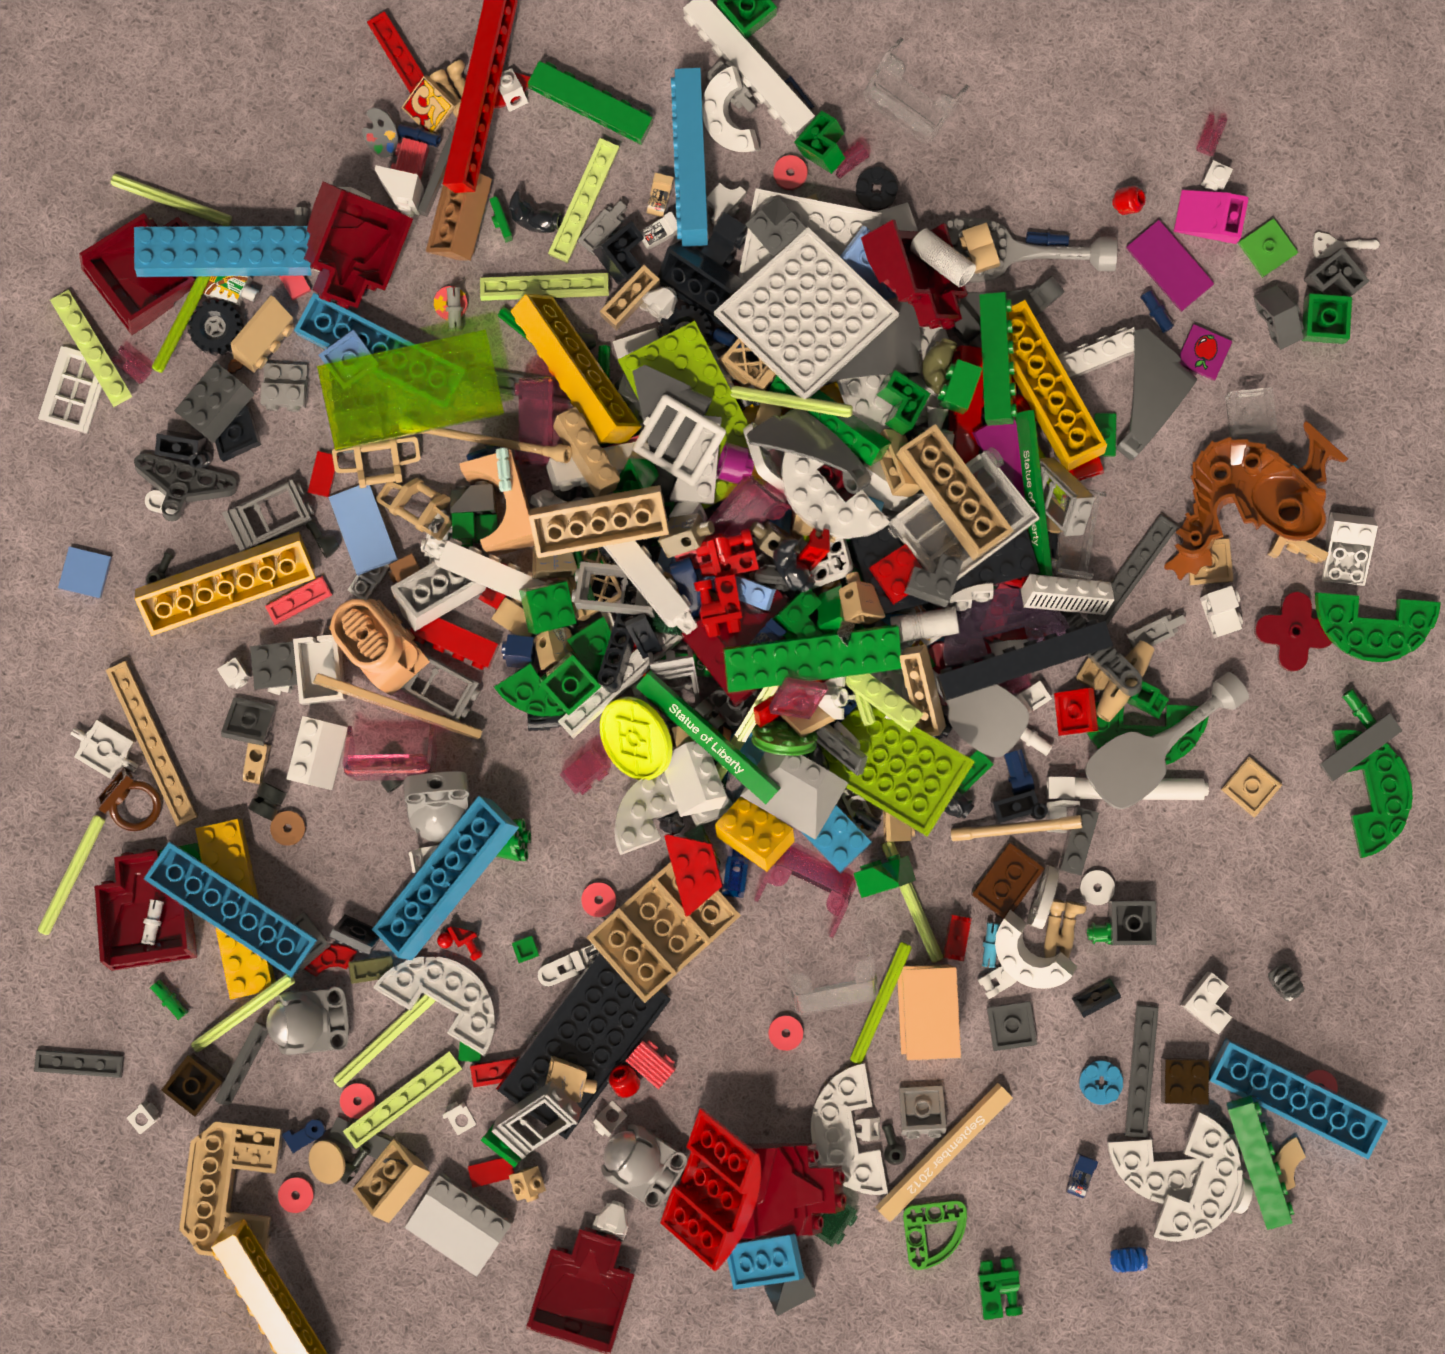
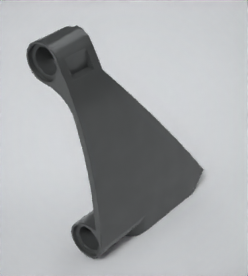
[950,276,1065,348]
[823,299,921,386]
[1116,328,1197,461]
[633,365,712,497]
[747,408,871,494]

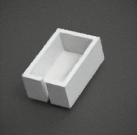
[293,635,347,705]

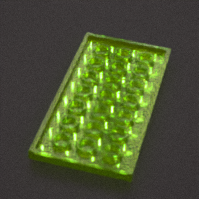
[317,329,505,451]

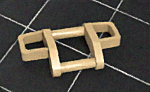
[332,436,420,489]
[376,478,452,541]

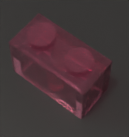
[559,747,610,795]

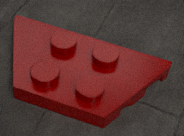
[664,834,723,917]

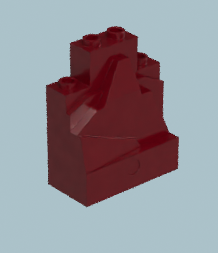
[304,181,413,309]
[79,213,196,336]
[861,220,968,329]
[681,590,790,707]
[94,849,197,971]
[741,1143,846,1239]
[526,1227,635,1354]

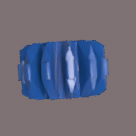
[1110,1247,1148,1273]

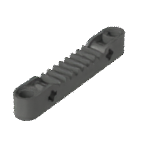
[1042,609,1142,696]

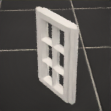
[38,346,102,434]

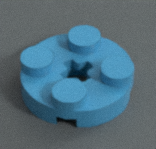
[1079,1060,1123,1105]

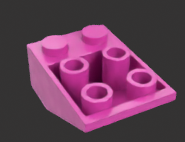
[1173,190,1249,244]

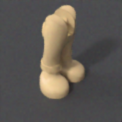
[429,60,466,118]
[1044,899,1087,959]

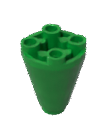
[496,818,532,861]

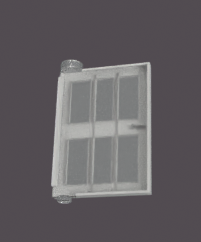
[888,447,1039,580]

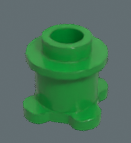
[1087,922,1111,944]

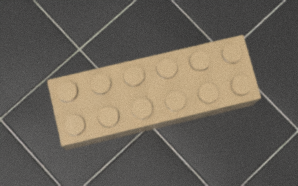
[896,424,1014,561]
[529,485,669,558]

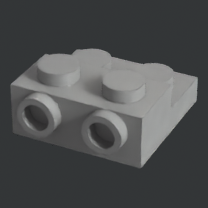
[260,363,308,412]
[899,1086,946,1139]

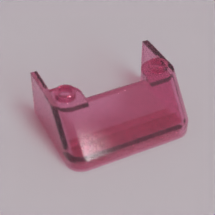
[515,377,556,467]
[704,476,794,574]
[342,725,437,781]
[754,846,856,938]

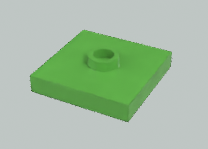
[1238,218,1298,278]

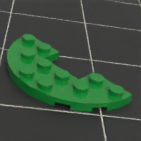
[1315,593,1441,662]
[493,616,613,717]
[1087,702,1209,765]
[1332,730,1413,858]

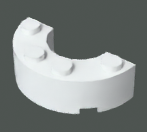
[702,66,760,152]
[995,910,1077,988]

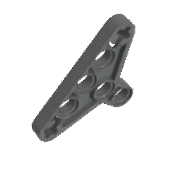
[134,453,237,521]

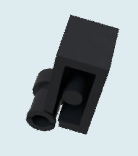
[155,430,213,469]
[990,790,1048,824]

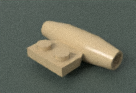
[1076,640,1155,722]

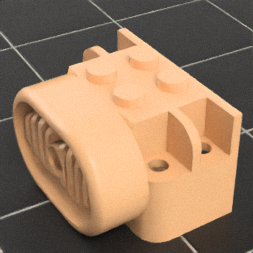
[329,599,430,696]

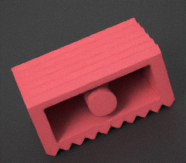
[390,138,429,180]
[626,1040,676,1089]

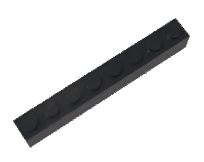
[936,619,1113,701]

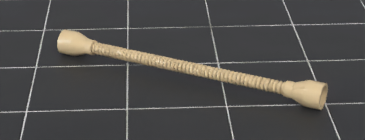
[399,417,572,463]

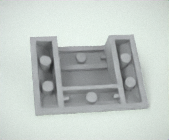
[740,752,848,840]

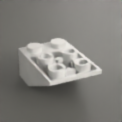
[1322,512,1378,586]

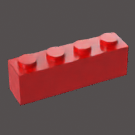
[410,618,500,670]

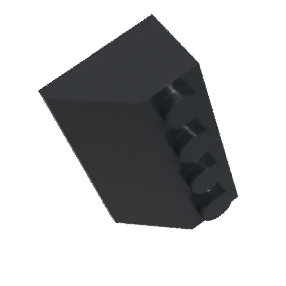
[658,240,746,326]

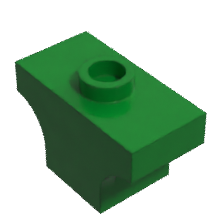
[1127,681,1169,719]

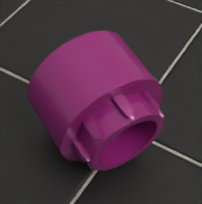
[716,442,754,484]

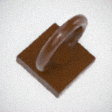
[96,767,162,831]

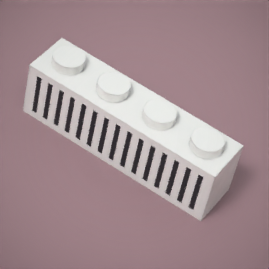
[1021,574,1114,615]

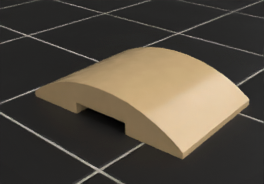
[586,862,741,1003]

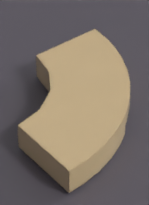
[1273,1137,1306,1190]

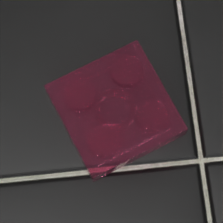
[769,677,828,719]

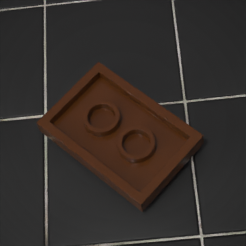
[971,843,1045,919]

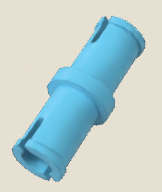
[982,923,1001,968]

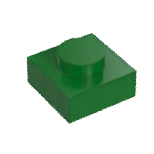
[511,936,540,964]

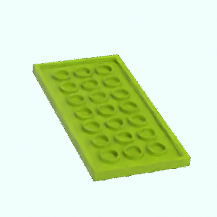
[618,321,764,510]
[817,704,974,837]

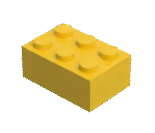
[715,796,795,872]

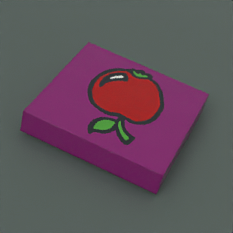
[1179,324,1233,381]

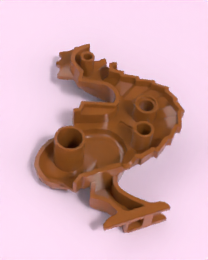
[1164,421,1348,580]

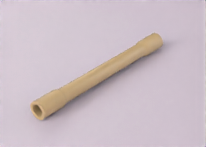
[951,815,1082,841]

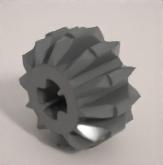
[1268,963,1304,1001]

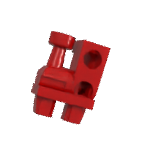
[696,528,759,578]
[694,574,742,638]

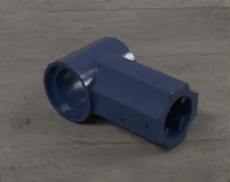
[1004,749,1035,795]

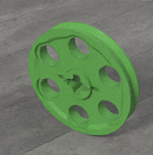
[751,721,818,755]

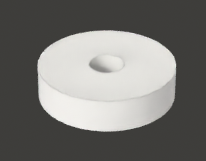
[1079,870,1115,905]
[1232,1177,1253,1214]

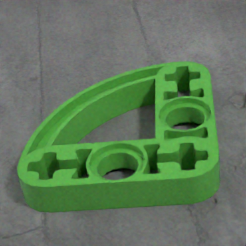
[903,1200,967,1270]

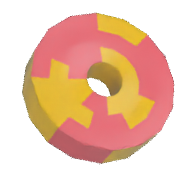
[433,286,468,320]

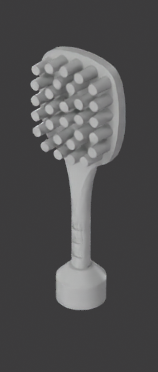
[945,218,1117,283]
[873,620,1029,757]
[1085,672,1249,809]

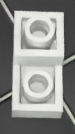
[613,328,659,359]
[348,564,390,600]
[949,583,994,611]

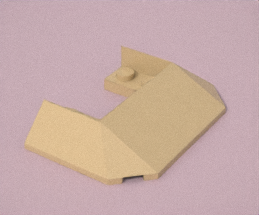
[179,1121,282,1256]

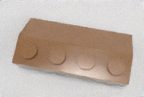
[426,173,492,261]

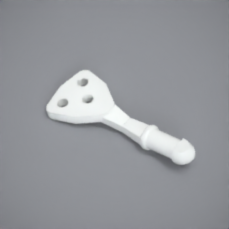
[1312,232,1380,259]

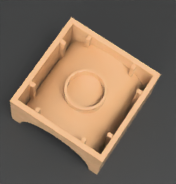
[459,450,534,557]
[897,964,961,1060]

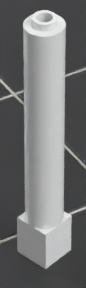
[1046,777,1209,800]

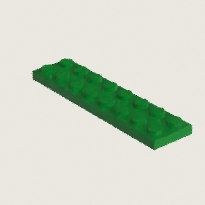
[723,624,902,692]

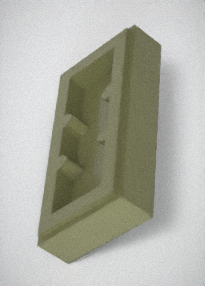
[348,956,393,984]

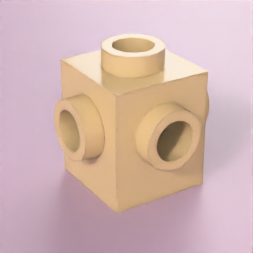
[509,1166,546,1202]

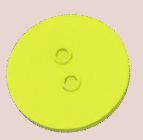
[600,697,672,780]

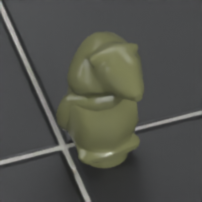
[922,338,958,394]

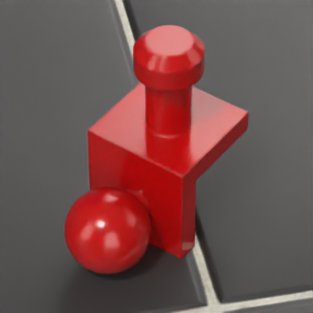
[437,926,483,961]

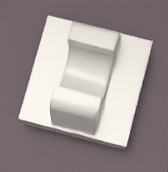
[855,1117,880,1141]

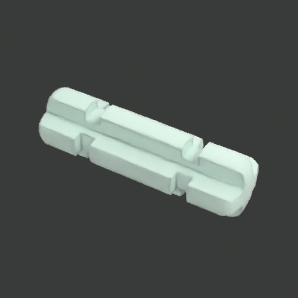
[496,448,512,492]

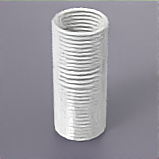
[910,228,976,287]
[890,606,959,643]

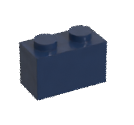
[501,634,535,668]

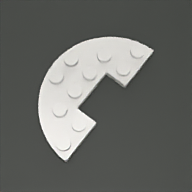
[781,452,890,539]
[614,772,733,855]
[373,956,495,1056]
[811,1063,888,1195]
[1152,1112,1242,1241]
[1107,1133,1239,1204]

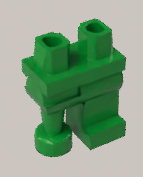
[977,1257,1023,1320]

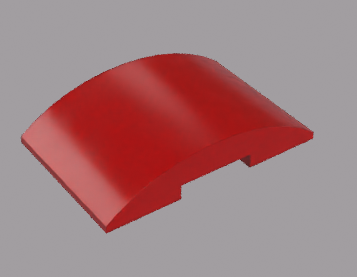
[660,1108,761,1271]

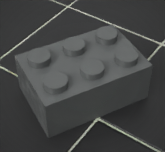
[174,362,254,443]

